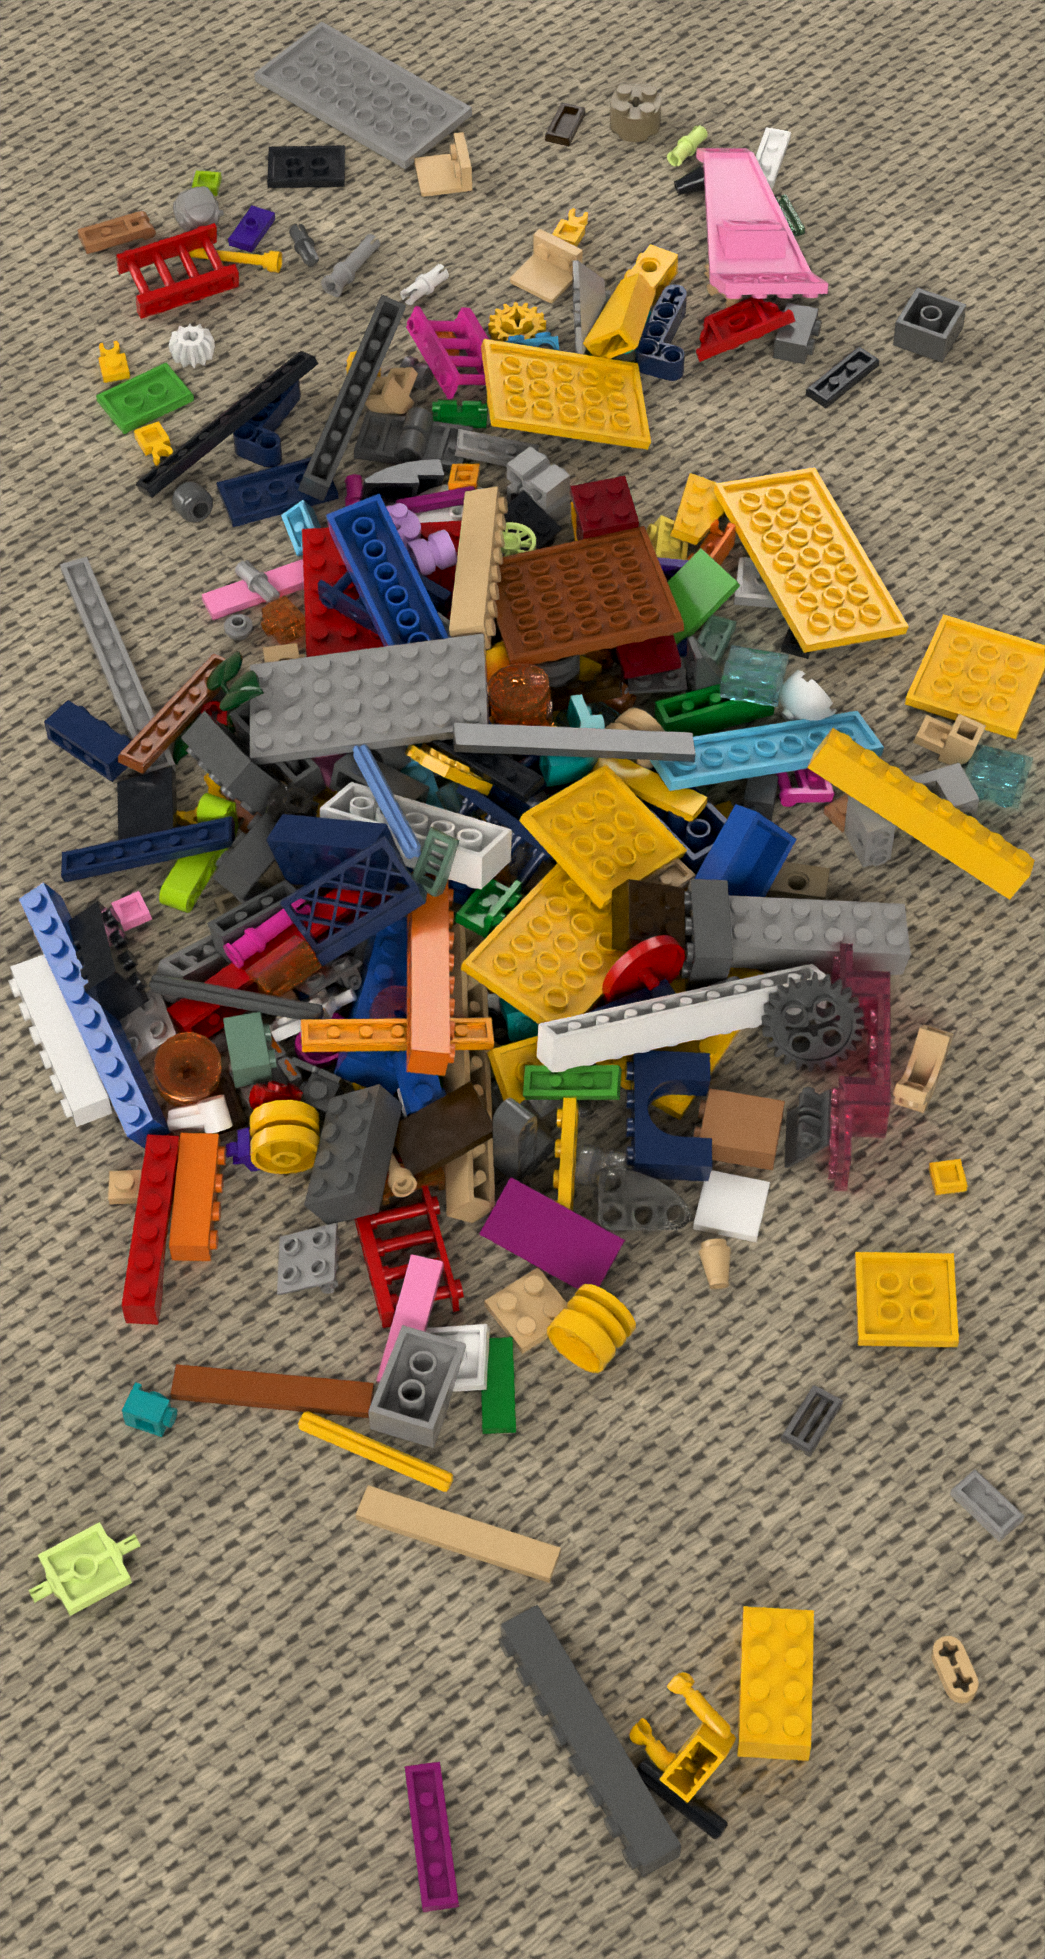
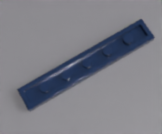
[61,816,235,882]

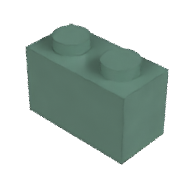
[223,1012,277,1088]

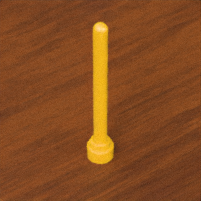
[178,248,283,273]

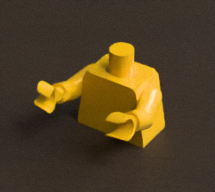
[629,1672,736,1803]

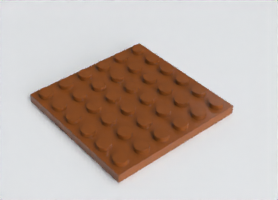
[495,526,684,669]

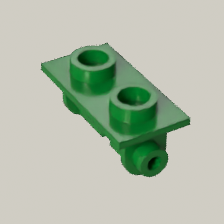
[432,399,488,428]

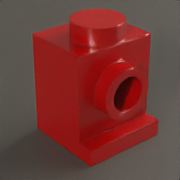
[249,1081,303,1110]

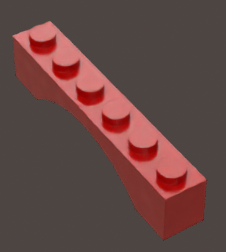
[121,1134,180,1325]

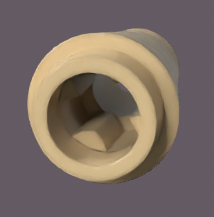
[698,1238,731,1289]

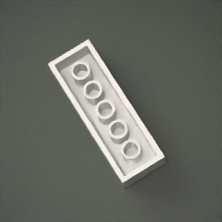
[320,782,512,889]

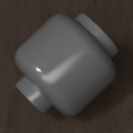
[172,481,213,523]

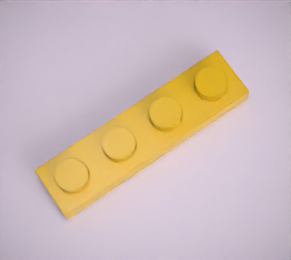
[553,1098,579,1211]

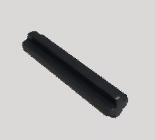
[636,1760,728,1839]

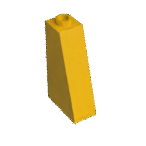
[583,272,656,359]

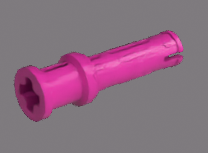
[223,899,311,968]

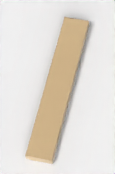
[356,1485,561,1583]

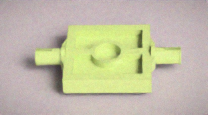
[28,1522,141,1616]

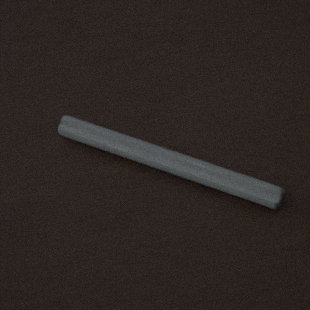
[149,974,324,1020]

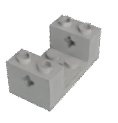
[844,763,979,868]

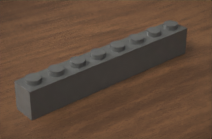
[298,294,407,501]
[498,1605,681,1877]

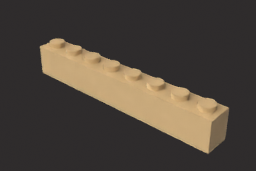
[449,486,508,649]

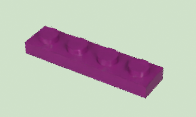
[404,1761,459,1912]

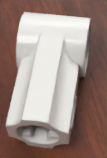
[167,1095,233,1136]

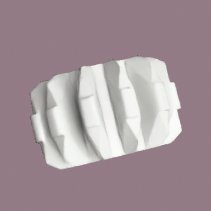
[169,323,215,368]

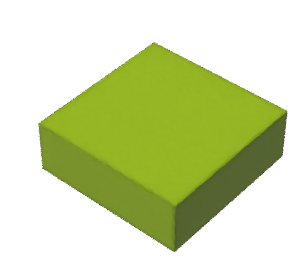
[191,170,222,196]

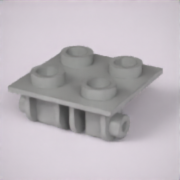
[119,990,179,1061]
[277,1223,340,1295]

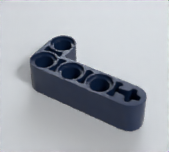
[635,284,687,381]
[233,380,301,468]

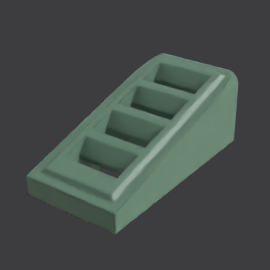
[412,827,460,897]

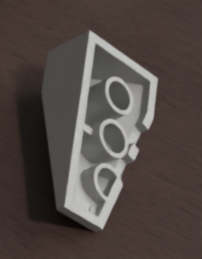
[573,260,611,356]

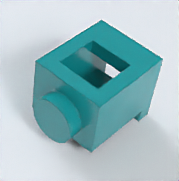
[122,1382,178,1437]

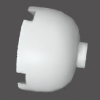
[779,670,837,722]

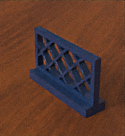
[280,836,427,967]

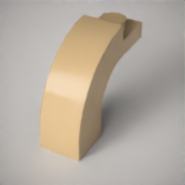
[893,1024,954,1113]

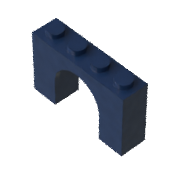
[625,1050,713,1181]

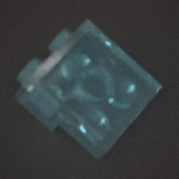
[720,645,789,707]
[965,744,1033,809]

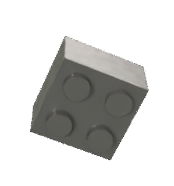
[893,288,967,362]

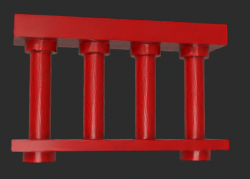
[116,223,239,319]
[354,1185,464,1328]

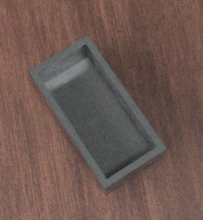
[181,711,290,816]
[304,1084,403,1225]

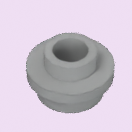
[224,614,253,640]

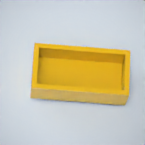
[737,1606,814,1761]

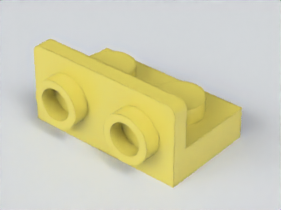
[646,515,689,560]

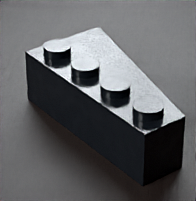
[68,901,149,1021]

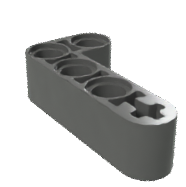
[493,1098,556,1183]

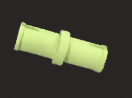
[667,125,708,167]

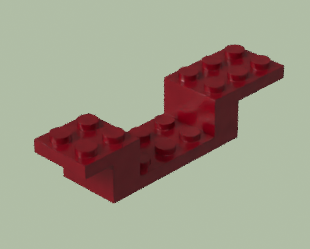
[570,476,681,679]

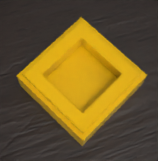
[928,1159,968,1195]

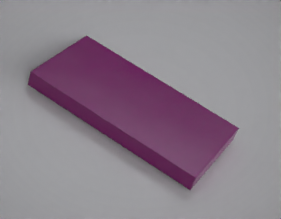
[479,1177,625,1289]

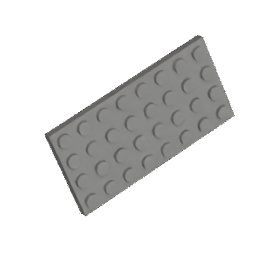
[254,22,472,169]
[250,633,489,765]

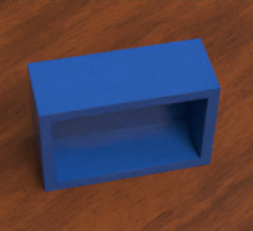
[694,804,797,897]

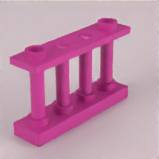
[406,306,489,399]

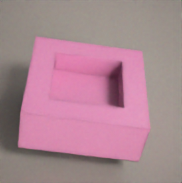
[111,891,152,932]

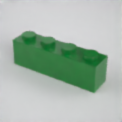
[655,671,776,737]

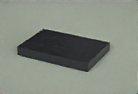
[267,145,346,188]
[117,767,177,840]

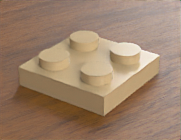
[484,1267,567,1354]

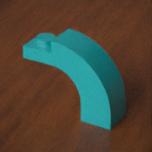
[539,694,605,787]

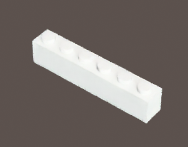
[8,954,112,1127]

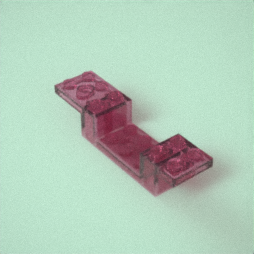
[828,943,891,1191]

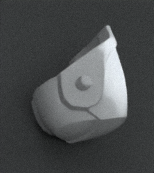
[173,186,224,232]

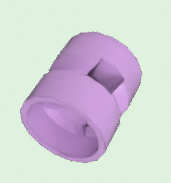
[406,529,457,576]

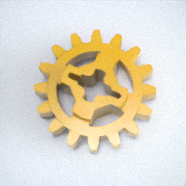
[488,302,546,342]

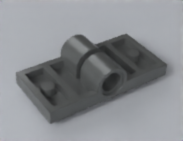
[354,407,473,473]

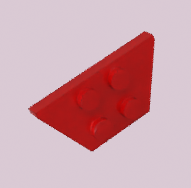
[696,297,795,362]

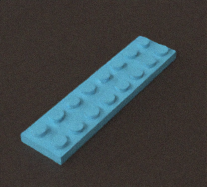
[650,711,884,791]

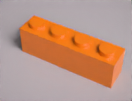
[169,1133,226,1261]

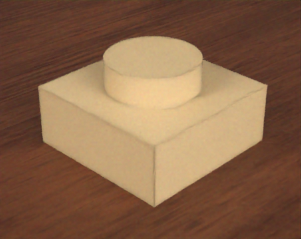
[108,1170,142,1204]

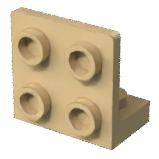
[414,132,472,197]
[510,228,583,303]

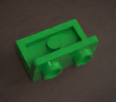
[455,879,522,938]

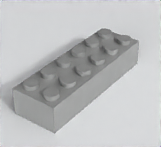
[729,896,911,975]

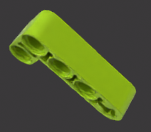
[159,793,238,913]

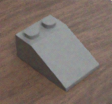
[368,1325,466,1448]

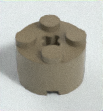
[610,83,661,142]

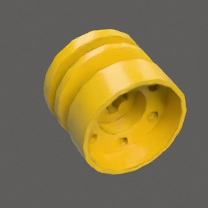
[547,1284,636,1373]

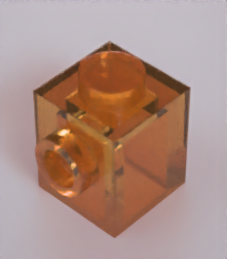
[261,595,305,645]

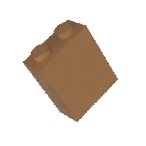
[694,1088,785,1170]

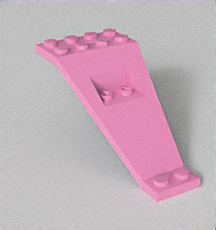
[696,148,828,299]

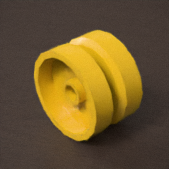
[250,1100,320,1174]

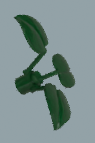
[173,651,264,765]

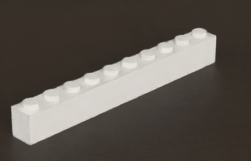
[537,964,826,1072]

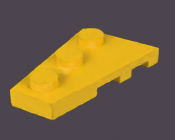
[670,473,726,545]
[487,1036,544,1104]

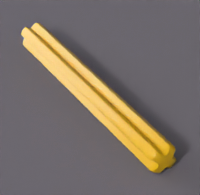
[298,1411,453,1492]

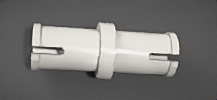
[401,264,449,305]

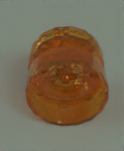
[488,663,554,727]
[154,1032,222,1107]

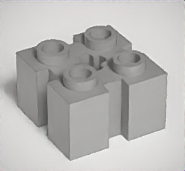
[507,446,570,523]

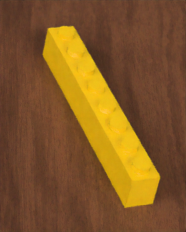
[807,728,1035,900]

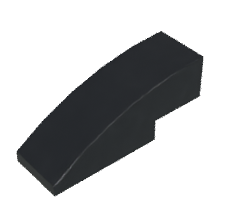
[360,459,444,503]

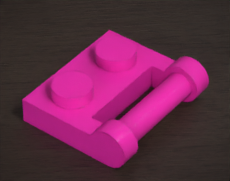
[775,768,834,807]

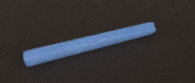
[352,744,421,859]

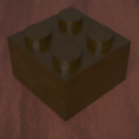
[612,879,685,952]

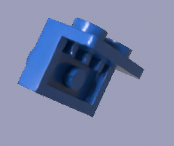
[391,1051,446,1116]

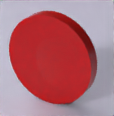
[602,935,685,1003]

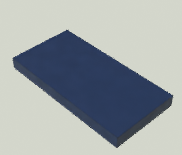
[216,457,339,527]

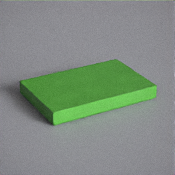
[96,363,194,434]
[667,548,740,647]

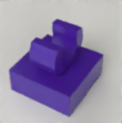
[226,1127,260,1172]

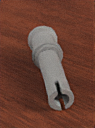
[321,234,380,297]

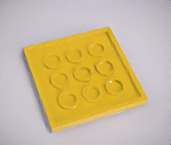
[905,614,1045,739]
[519,764,687,909]

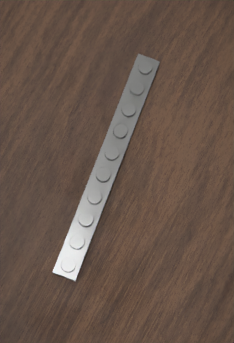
[60,557,176,774]

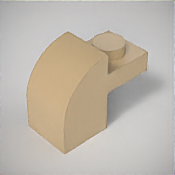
[365,367,418,414]
[913,714,986,765]

